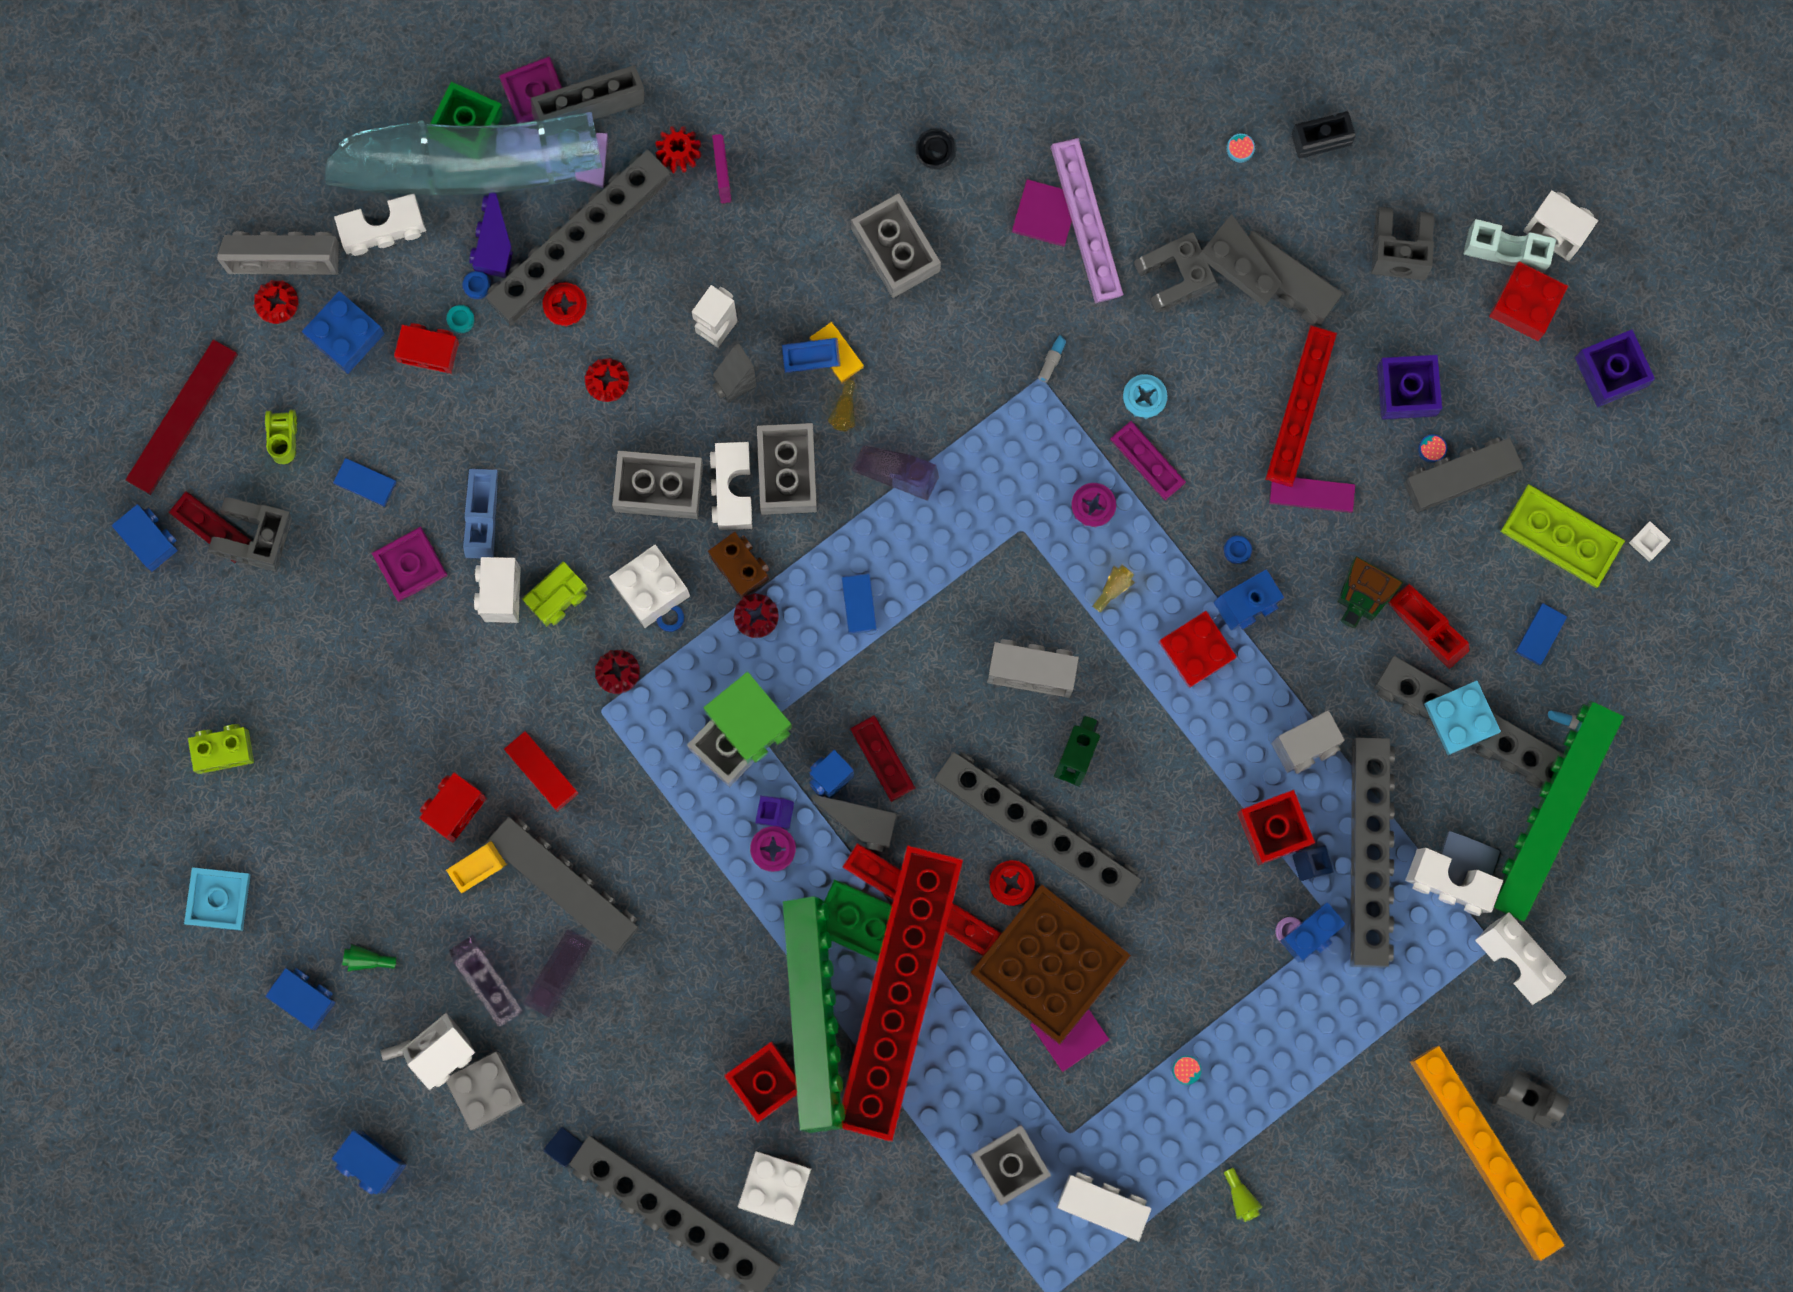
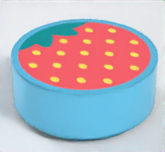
[1227,134,1255,162]

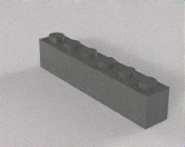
[486,817,639,954]

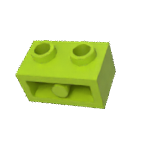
[188,724,254,774]

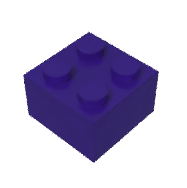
[1575,329,1655,407]
[1377,355,1442,420]

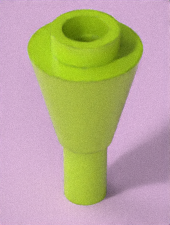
[1224,1168,1263,1222]

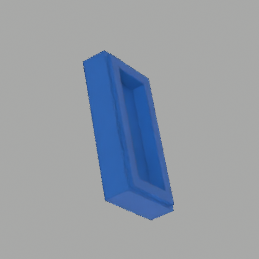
[782,338,840,373]
[333,458,396,507]
[842,574,876,634]
[1515,603,1567,666]

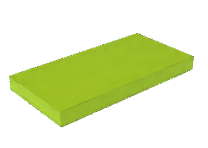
[1500,484,1625,588]

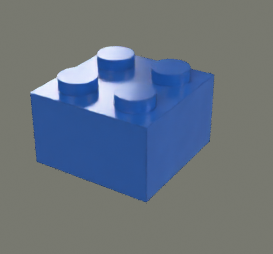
[302,291,385,374]
[332,1130,407,1195]

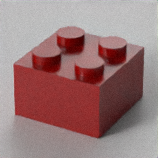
[1489,261,1568,341]
[419,772,488,843]
[1237,790,1315,866]
[724,1040,797,1123]

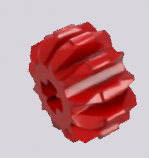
[655,126,701,173]

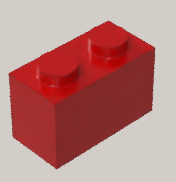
[394,323,459,374]

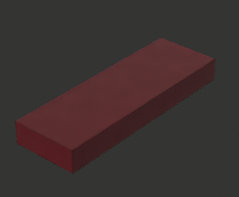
[168,491,251,563]
[850,715,916,802]

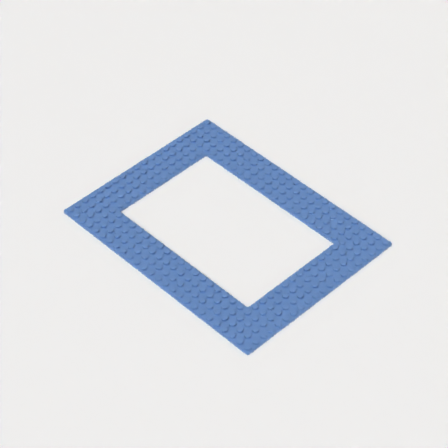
[601,379,1486,1292]

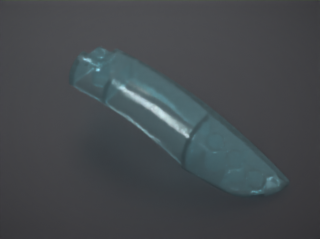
[325,112,602,195]

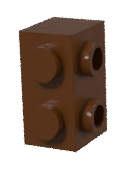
[708,531,770,599]

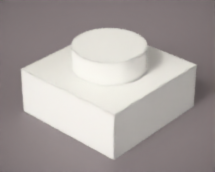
[1629,522,1670,562]

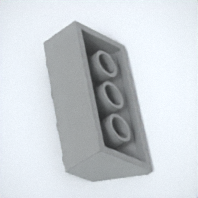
[217,231,339,275]

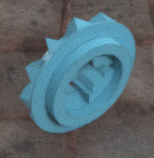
[1123,374,1167,419]

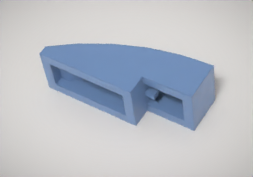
[463,469,498,558]

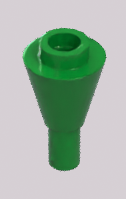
[342,943,396,972]

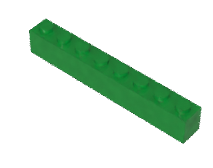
[1493,700,1624,922]
[783,896,845,1133]

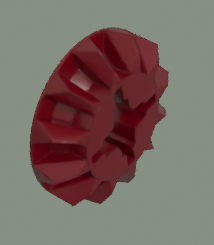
[734,593,779,638]
[595,649,640,694]

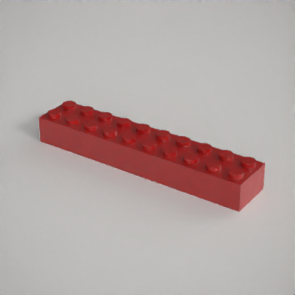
[842,846,963,1142]

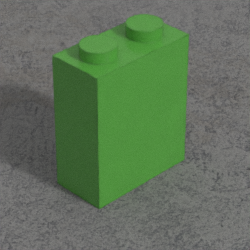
[703,671,792,764]

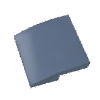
[1440,831,1500,886]

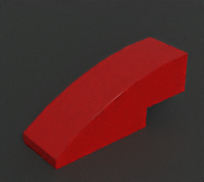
[1389,584,1470,669]
[504,731,579,812]

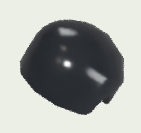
[916,128,957,170]

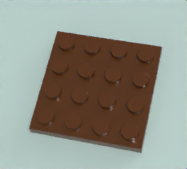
[970,884,1131,1045]

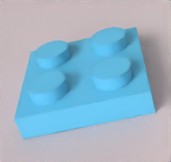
[1424,681,1501,755]
[184,868,251,931]

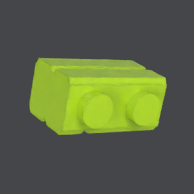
[522,561,588,627]

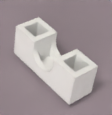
[334,193,426,256]
[692,285,737,348]
[710,442,752,530]
[1405,848,1503,916]
[1475,912,1566,1005]

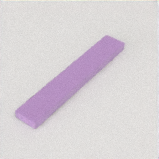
[1051,138,1123,303]

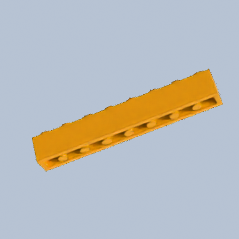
[1410,1046,1565,1261]

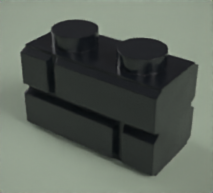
[1291,111,1356,159]

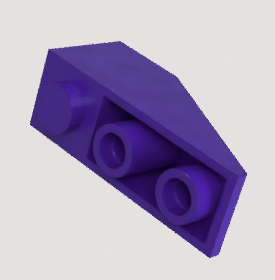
[469,187,513,278]

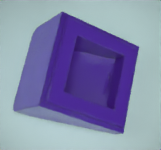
[755,795,794,829]

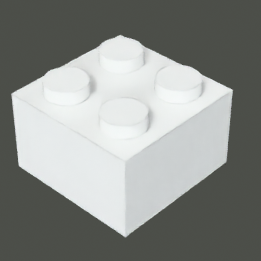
[1523,190,1598,261]
[609,545,690,628]
[474,557,521,623]
[401,1013,475,1090]
[738,1152,811,1225]

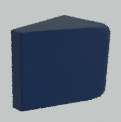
[1293,845,1334,881]
[543,1127,583,1168]

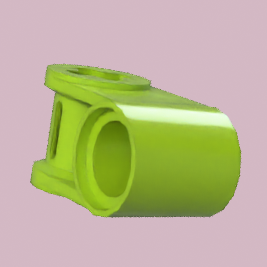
[265,410,297,465]

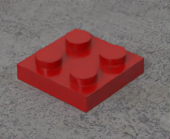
[1159,611,1237,689]

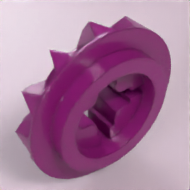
[1071,483,1116,528]
[750,826,796,872]

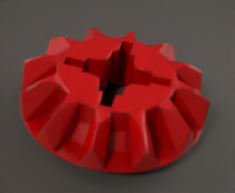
[254,280,299,324]
[543,283,587,327]
[585,358,629,402]
[989,860,1035,906]

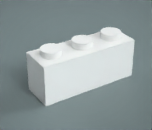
[1056,1172,1151,1241]

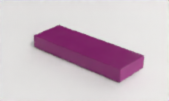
[1110,421,1186,501]
[1269,478,1355,513]

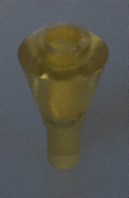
[828,380,855,431]
[1092,564,1136,613]

